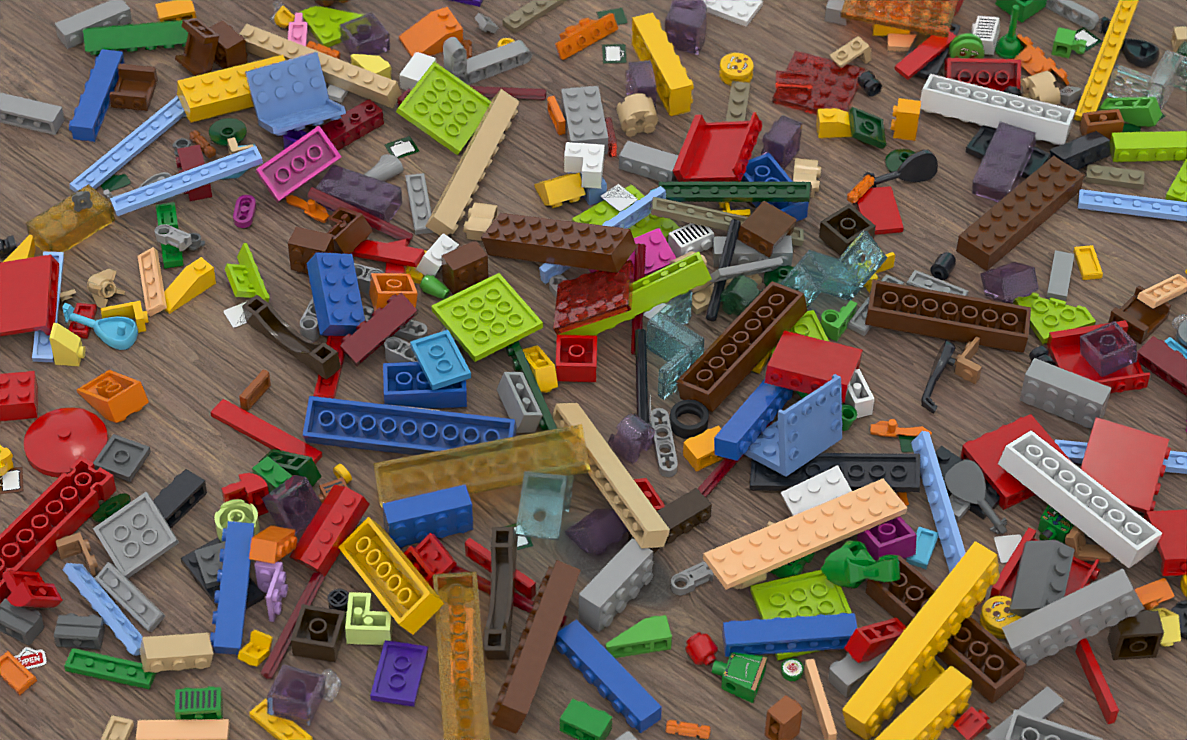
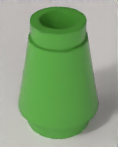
[420,274,450,300]

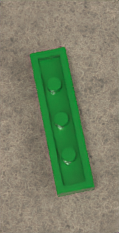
[64,648,157,690]

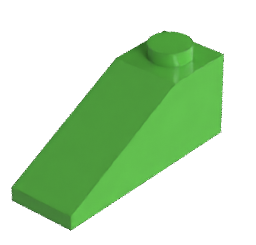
[1099,97,1162,127]
[606,615,672,658]

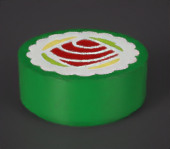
[781,658,804,681]

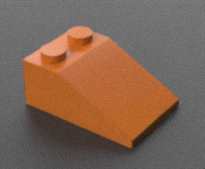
[399,7,463,58]
[77,370,149,423]

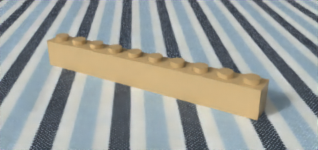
[239,24,402,108]
[425,89,519,236]
[552,403,670,548]

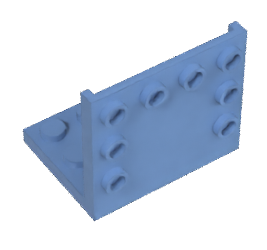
[245,52,346,136]
[744,374,842,476]

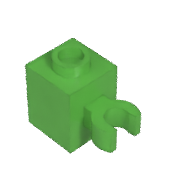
[1052,27,1087,58]

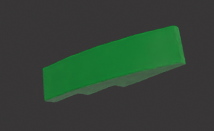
[156,202,184,269]

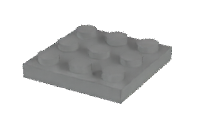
[93,492,180,579]

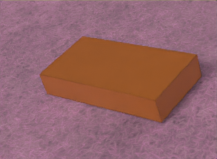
[239,369,271,411]

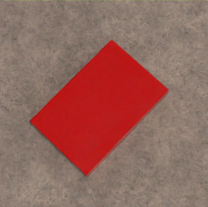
[856,186,904,235]

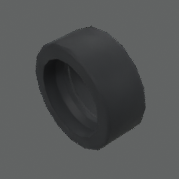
[670,399,709,439]

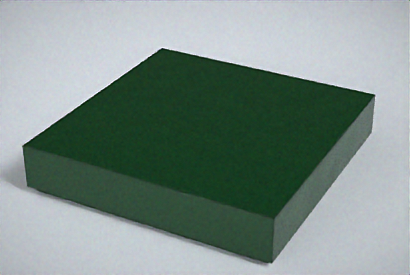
[849,107,886,150]

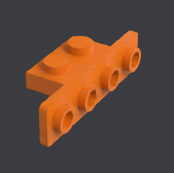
[555,13,618,60]
[1014,34,1069,85]
[1135,578,1174,611]

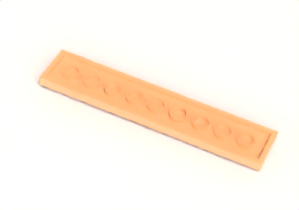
[703,479,907,589]

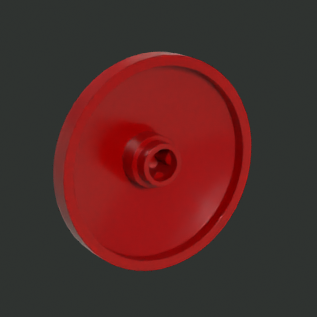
[24,407,109,478]

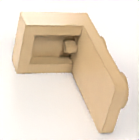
[830,36,871,68]

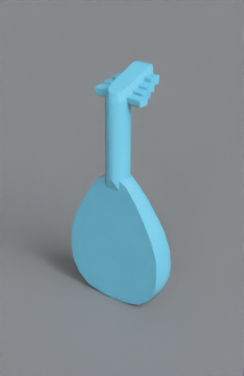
[62,303,138,350]

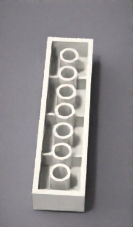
[920,74,1075,145]
[998,431,1162,568]

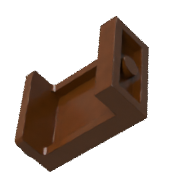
[175,18,220,76]
[109,64,158,111]
[737,201,797,257]
[1108,285,1171,344]

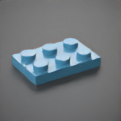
[410,330,471,390]

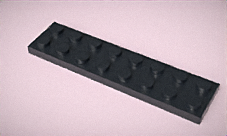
[750,453,920,492]

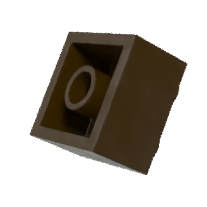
[819,204,876,259]
[291,604,346,662]
[1108,610,1164,660]

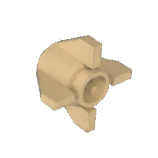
[87,269,125,308]

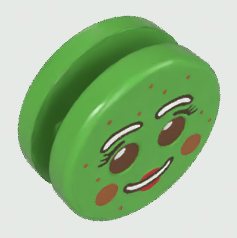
[949,33,984,59]

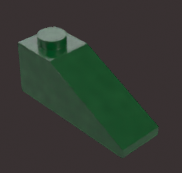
[259,449,322,490]

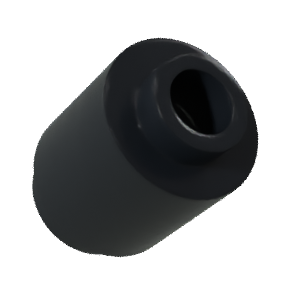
[930,252,956,280]

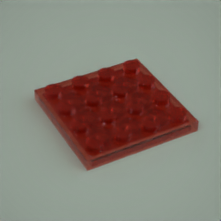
[772,50,865,115]
[553,260,634,335]

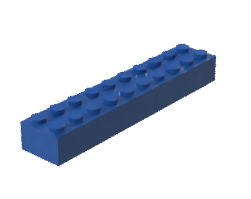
[302,396,517,466]

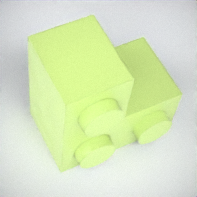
[345,592,393,645]

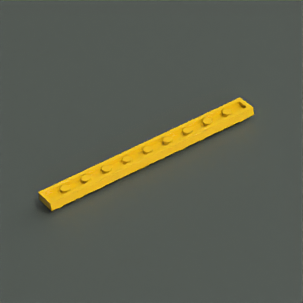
[1074,0,1139,122]

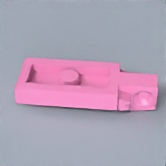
[288,13,308,46]

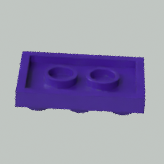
[370,640,428,707]

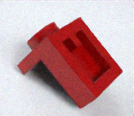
[953,707,991,740]

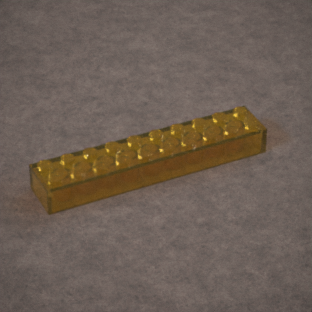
[373,424,591,509]
[433,572,490,740]

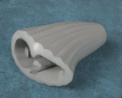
[361,154,403,187]

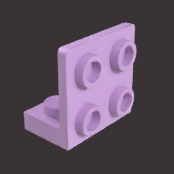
[254,560,288,622]

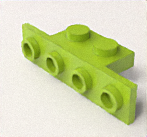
[224,243,269,302]

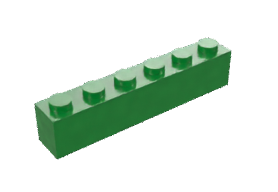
[83,20,188,55]

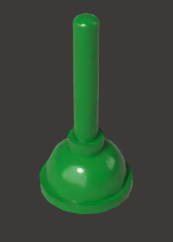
[995,5,1023,59]

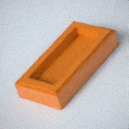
[547,96,565,135]
[0,651,37,695]

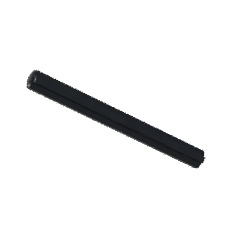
[706,219,741,322]
[635,329,649,435]

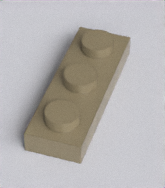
[1085,164,1145,190]

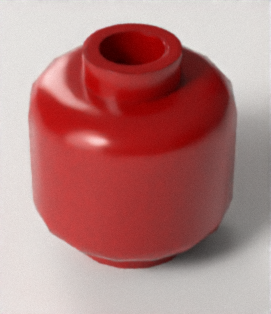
[685,632,718,666]

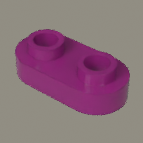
[233,195,256,228]

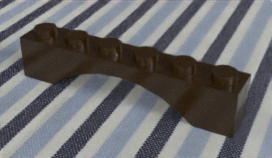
[242,295,341,380]
[483,527,518,660]

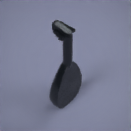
[1099,16,1159,68]
[863,149,938,188]
[921,340,956,414]

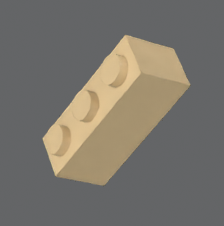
[140,633,213,672]

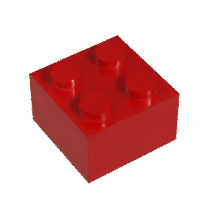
[556,335,597,382]
[0,371,38,421]

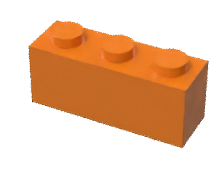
[249,526,297,564]

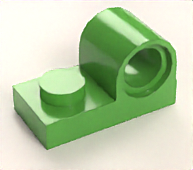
[821,300,858,342]

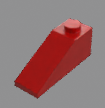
[844,618,907,663]

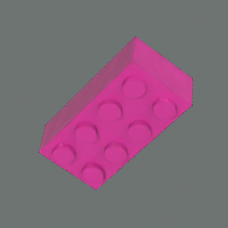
[255,126,342,203]
[589,228,676,296]

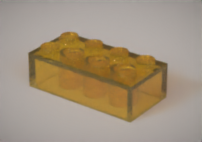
[26,184,115,252]

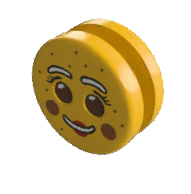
[719,53,754,86]
[980,596,1022,639]

